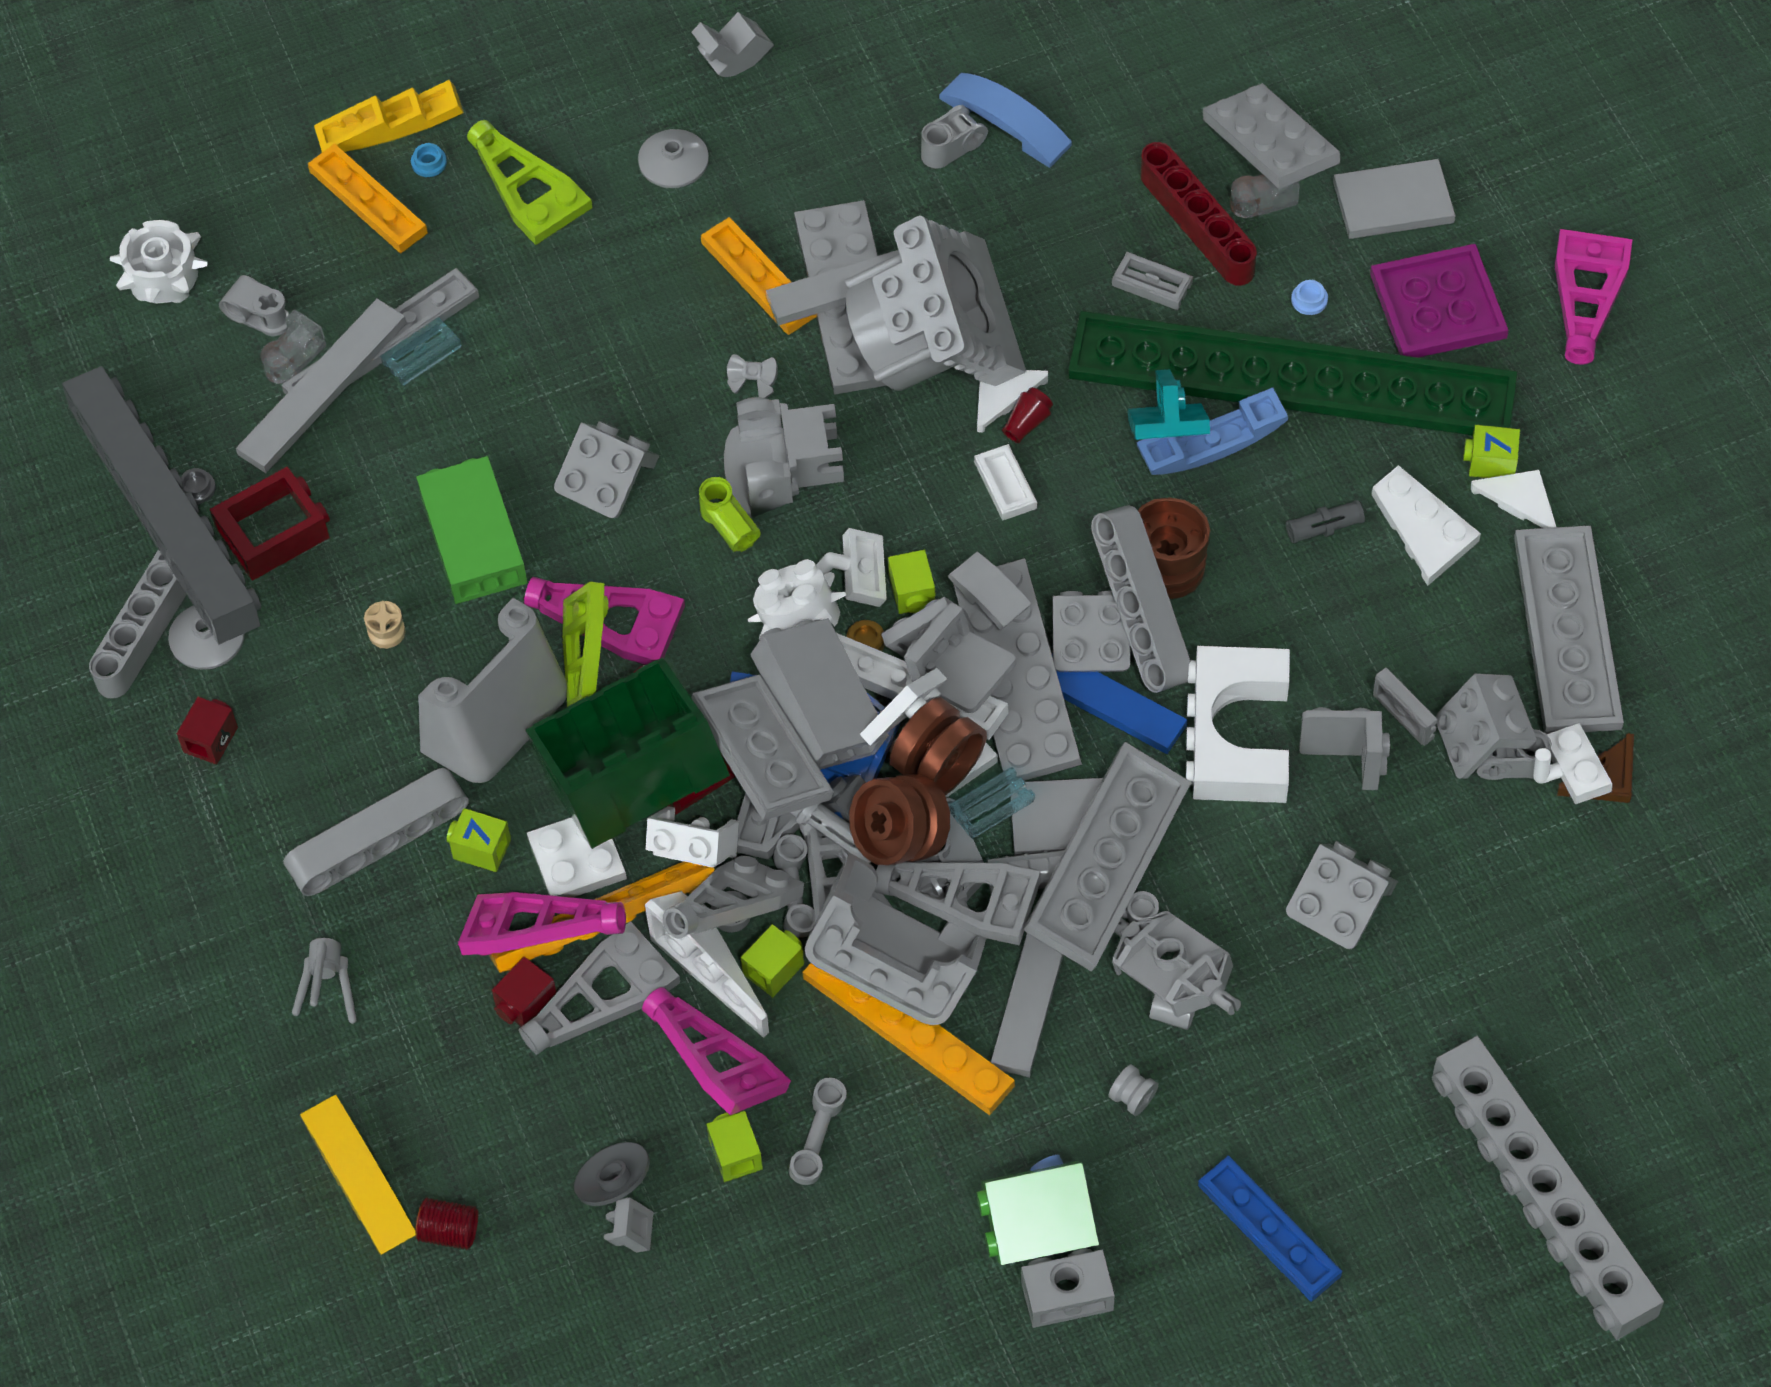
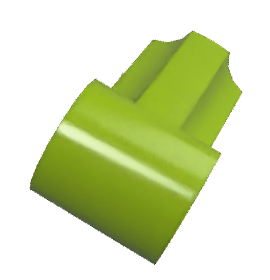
[699,477,760,552]

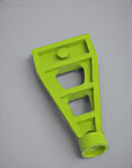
[467,120,592,245]
[563,582,609,707]

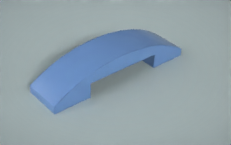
[939,73,1072,168]
[1137,388,1288,475]

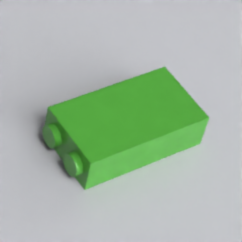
[416,456,528,604]

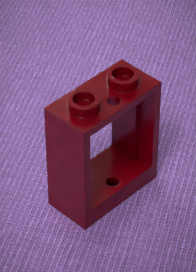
[209,466,330,581]

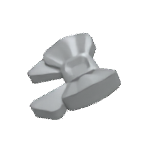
[727,354,778,398]

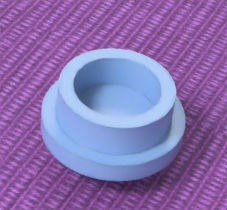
[1291,280,1328,315]

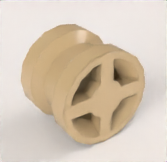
[364,601,406,649]

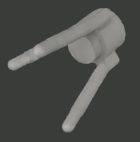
[292,938,356,1024]

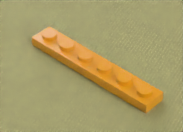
[489,861,715,973]
[803,963,1015,1116]

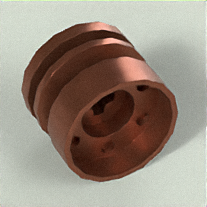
[1138,497,1210,599]

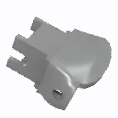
[724,397,844,518]

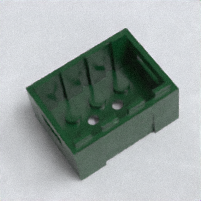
[525,658,730,849]

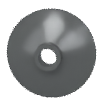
[574,1142,650,1206]

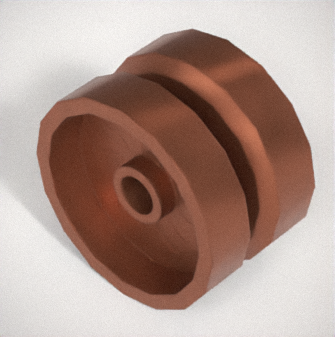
[890,697,987,796]
[849,774,950,865]

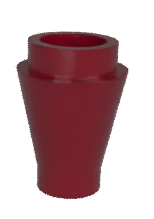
[1002,387,1053,443]

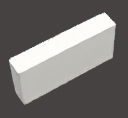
[974,444,1037,521]

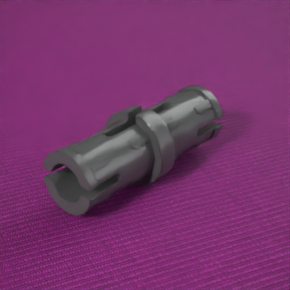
[1286,500,1365,543]

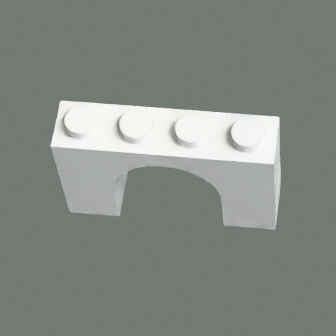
[1186,646,1290,803]

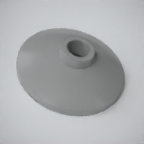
[638,129,709,188]
[168,606,245,670]

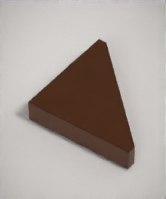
[1557,733,1634,803]

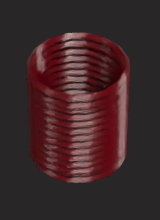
[415,1198,478,1250]

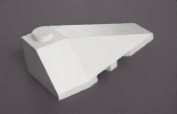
[645,891,769,1038]

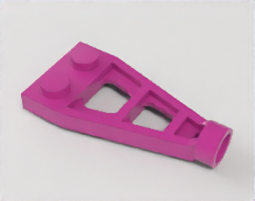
[1555,229,1633,365]
[524,577,685,665]
[458,892,626,955]
[642,987,791,1115]

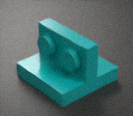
[1128,369,1210,440]

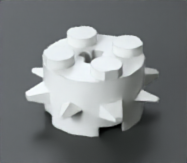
[110,220,208,304]
[748,559,847,640]

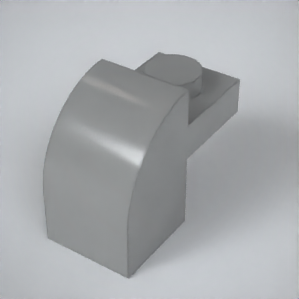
[691,12,774,77]

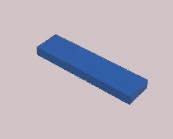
[1052,653,1187,754]
[1198,1155,1342,1302]

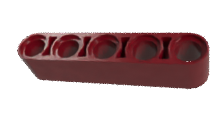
[1141,142,1257,286]

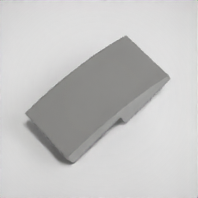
[948,552,1032,630]

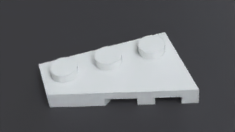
[1371,465,1481,586]

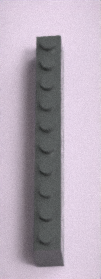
[62,366,261,645]

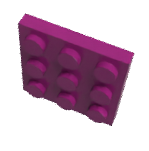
[1370,244,1509,358]

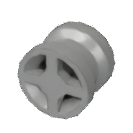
[1108,1064,1159,1116]

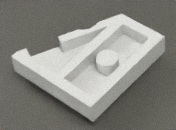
[860,668,947,746]

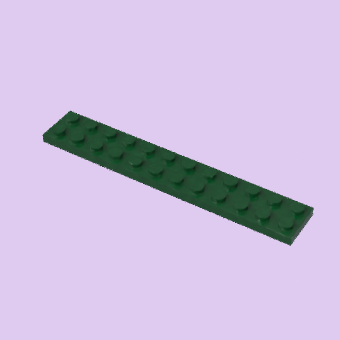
[1069,311,1518,435]

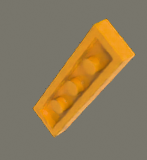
[308,144,428,254]
[701,217,817,335]

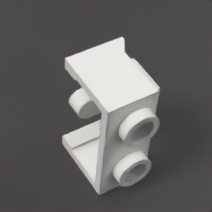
[646,806,739,868]

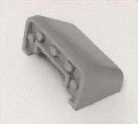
[418,598,567,783]
[805,853,987,1025]

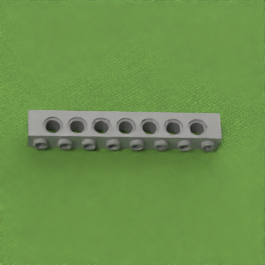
[1432,1036,1664,1340]

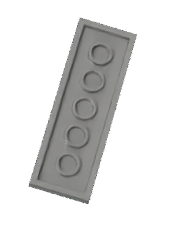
[794,200,887,395]
[1514,526,1624,734]
[953,558,1082,785]
[1023,742,1191,971]

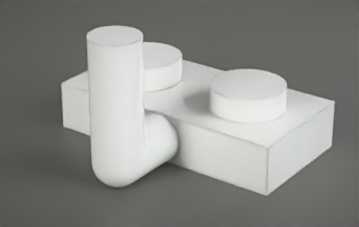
[816,528,887,607]
[1533,723,1612,804]

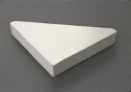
[977,370,1048,432]
[1470,470,1557,528]

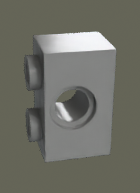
[1021,1249,1115,1328]

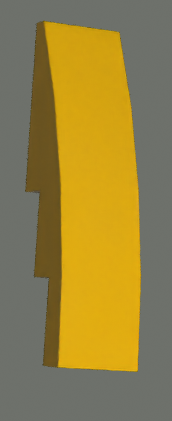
[314,79,464,152]
[300,1095,415,1255]

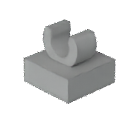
[604,1197,653,1253]

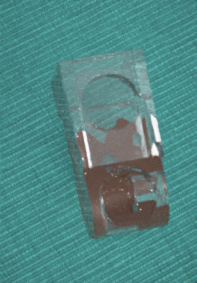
[1230,174,1300,218]
[260,309,326,384]

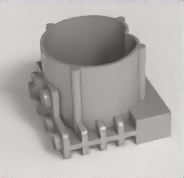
[845,216,1026,391]

